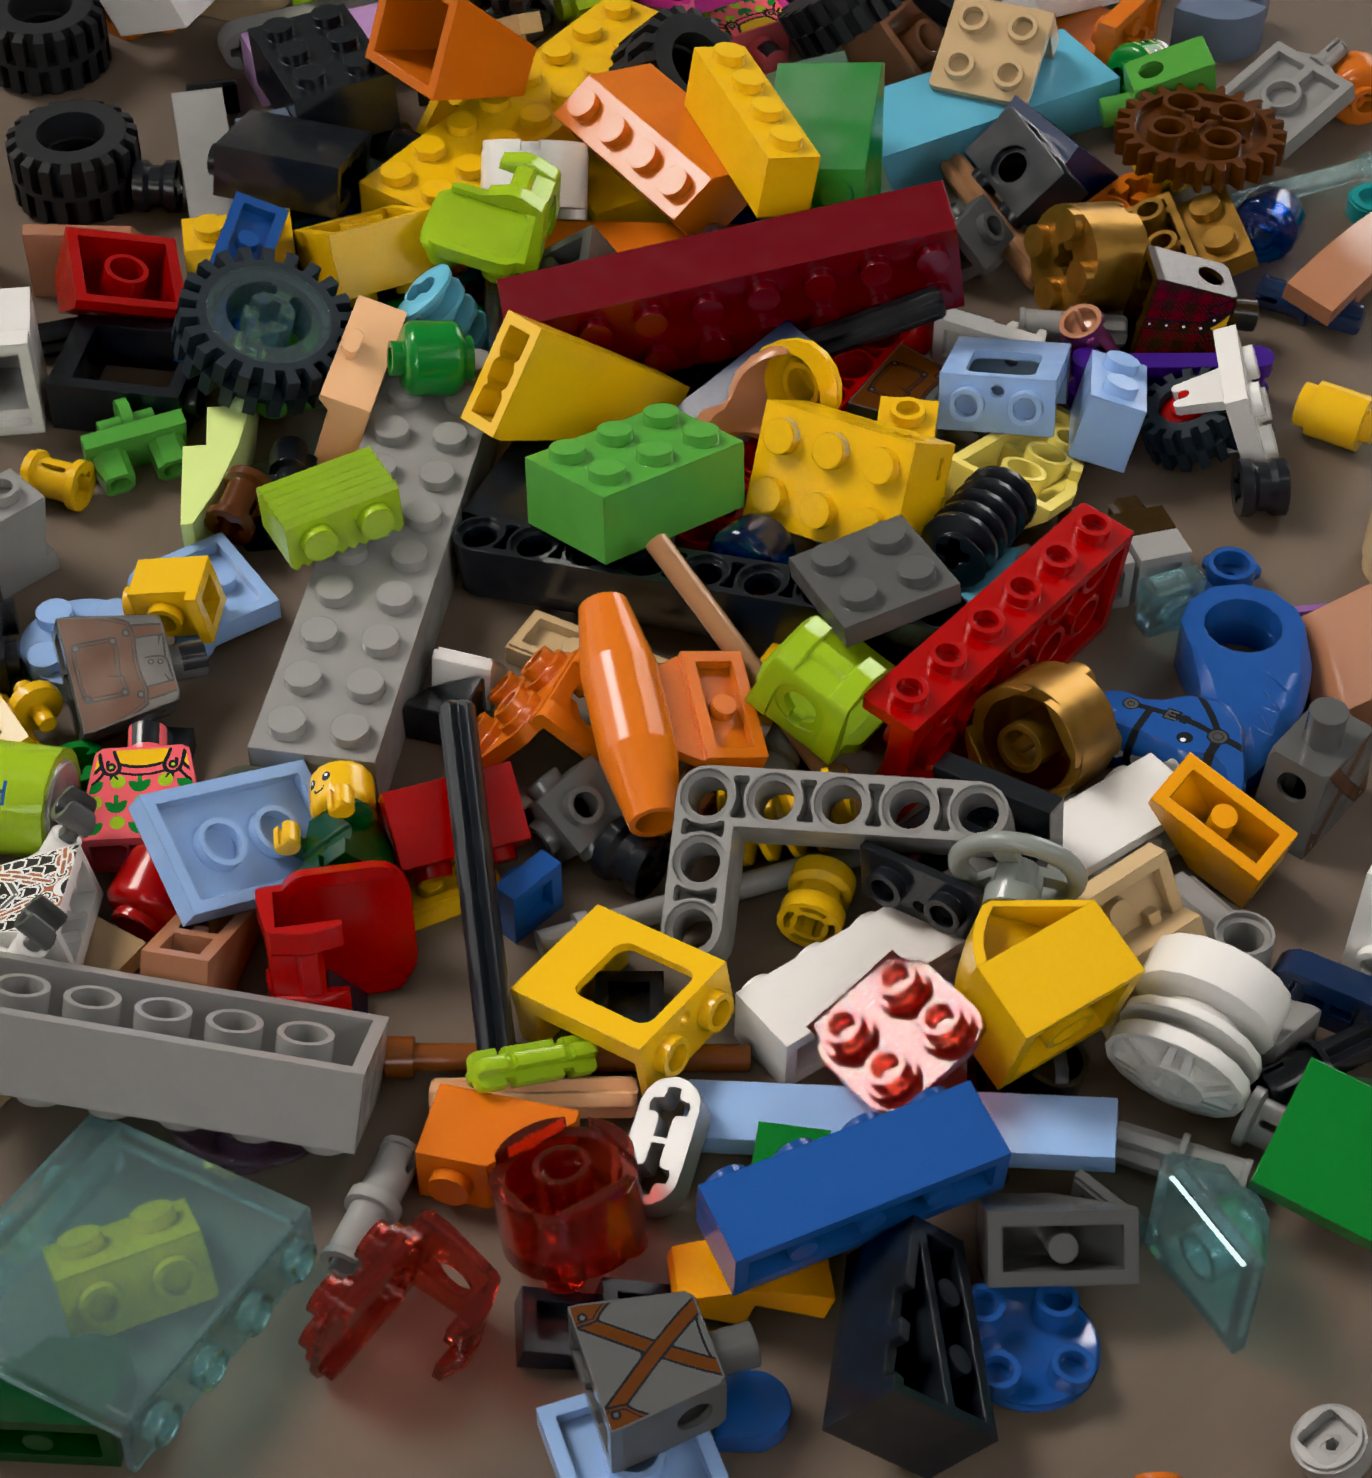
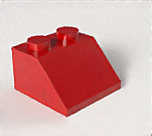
[54,226,184,323]
[376,761,532,886]

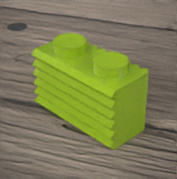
[256,446,404,570]

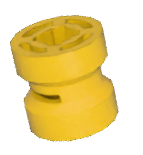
[777,854,857,947]

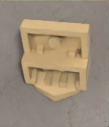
[1076,842,1207,1038]

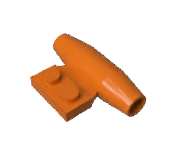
[578,592,769,837]

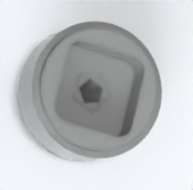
[1290,1403,1372,1478]

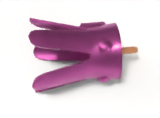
[1058,304,1120,377]

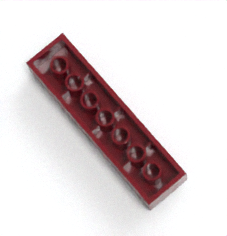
[496,180,965,374]

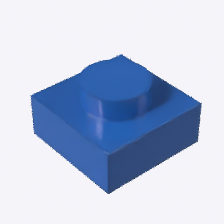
[497,849,563,944]

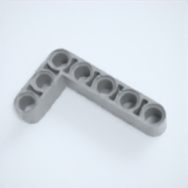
[661,765,1015,961]

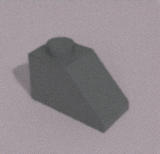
[976,1193,1140,1288]

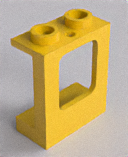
[510,904,735,1096]

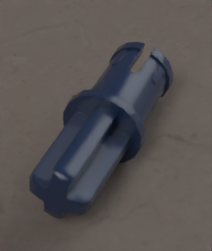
[1254,273,1366,335]

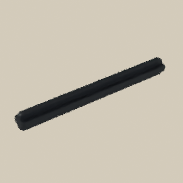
[439,698,516,1054]

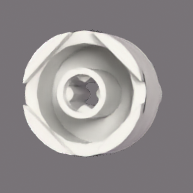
[481,139,589,221]

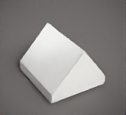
[432,647,509,711]

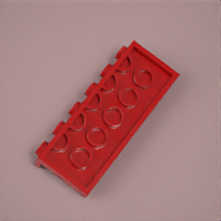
[862,503,1134,822]

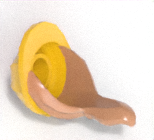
[696,338,842,440]

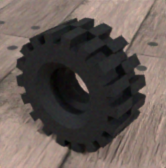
[777,0,905,60]

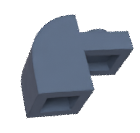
[1170,0,1270,62]

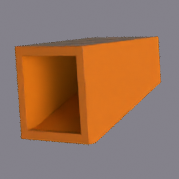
[365,0,537,101]

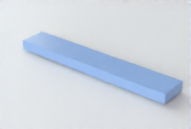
[683,1079,1118,1173]

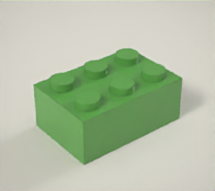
[525,403,745,565]

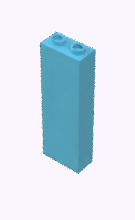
[882,29,1120,191]

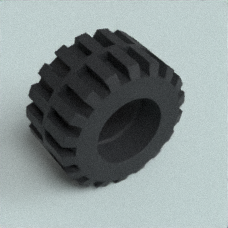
[0,0,112,96]
[609,6,733,92]
[5,99,142,225]

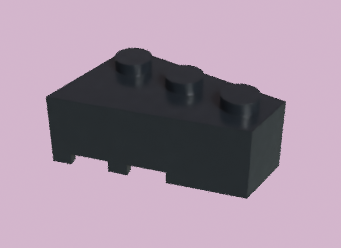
[822,1214,999,1478]

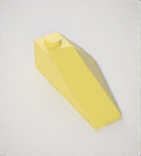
[941,404,1084,529]

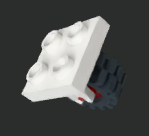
[1140,324,1279,472]

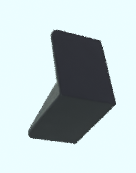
[403,677,486,745]

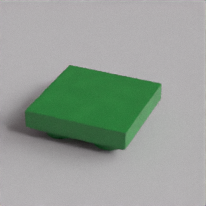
[1247,1057,1372,1252]

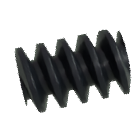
[920,466,1037,589]

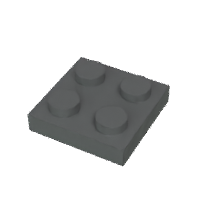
[789,515,962,648]

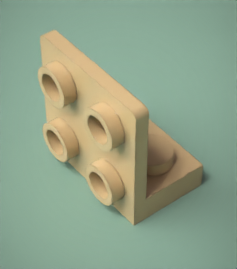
[929,0,1059,106]

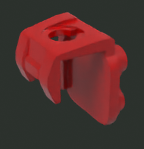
[255,860,418,1010]

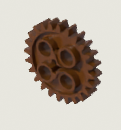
[1113,83,1287,193]

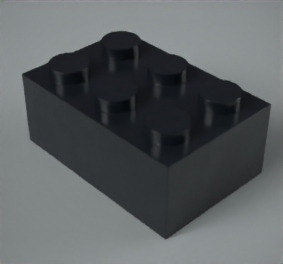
[247,3,401,136]

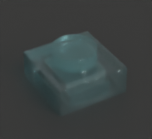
[1134,563,1207,639]

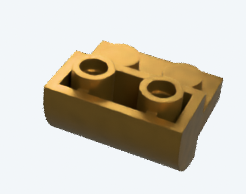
[1125,186,1259,276]

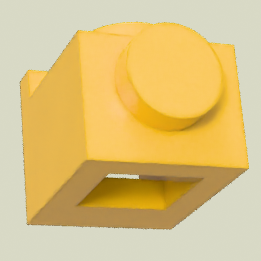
[122,555,227,644]

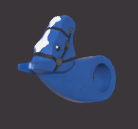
[1105,584,1312,793]

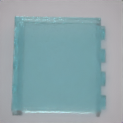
[0,1113,317,1473]

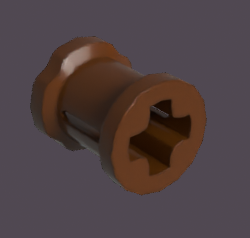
[204,465,273,545]

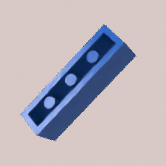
[696,1080,1011,1296]

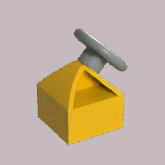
[948,830,1145,1090]

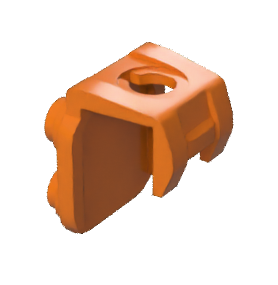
[477,645,600,768]

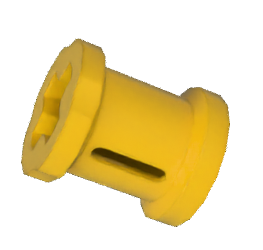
[20,449,96,512]

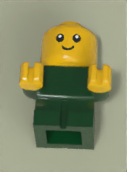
[273,760,394,870]

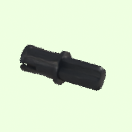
[1250,1021,1372,1105]

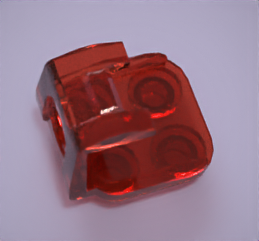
[806,950,986,1115]
[298,1210,501,1381]

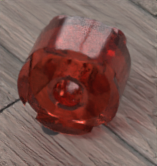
[488,1117,648,1294]

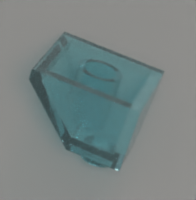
[1144,1152,1270,1354]

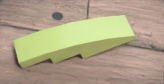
[180,397,259,547]

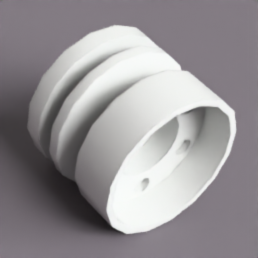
[1105,932,1292,1118]

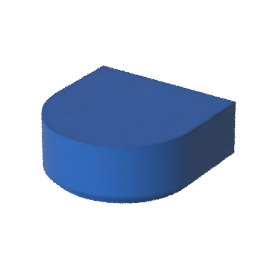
[714,1370,791,1452]

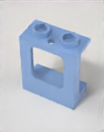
[937,336,1071,437]

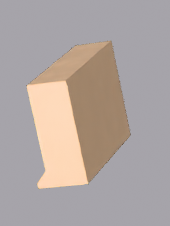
[314,295,407,465]

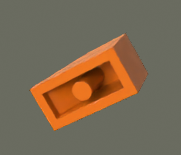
[415,1083,581,1209]

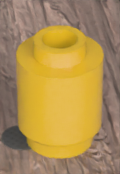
[1291,380,1372,452]

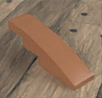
[1282,212,1372,326]

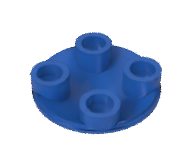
[971,1283,1101,1413]

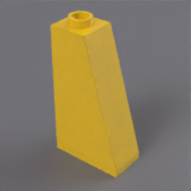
[460,310,690,441]

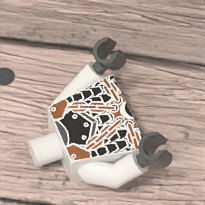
[0,785,104,965]

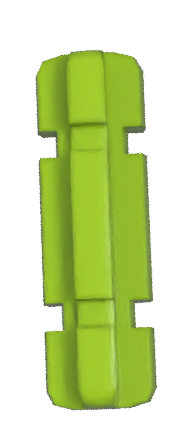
[465,1035,598,1094]

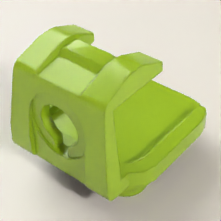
[420,152,561,284]
[745,615,895,765]

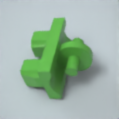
[80,397,187,497]

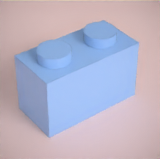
[1068,349,1147,473]

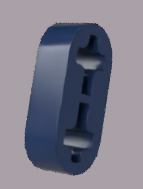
[1271,949,1372,1033]

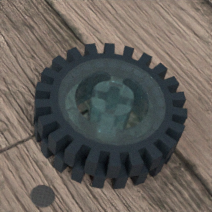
[172,247,352,417]

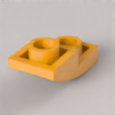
[666,1240,836,1324]

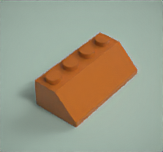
[554,63,748,237]

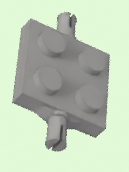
[1225,38,1355,160]

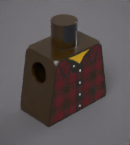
[1123,245,1259,353]

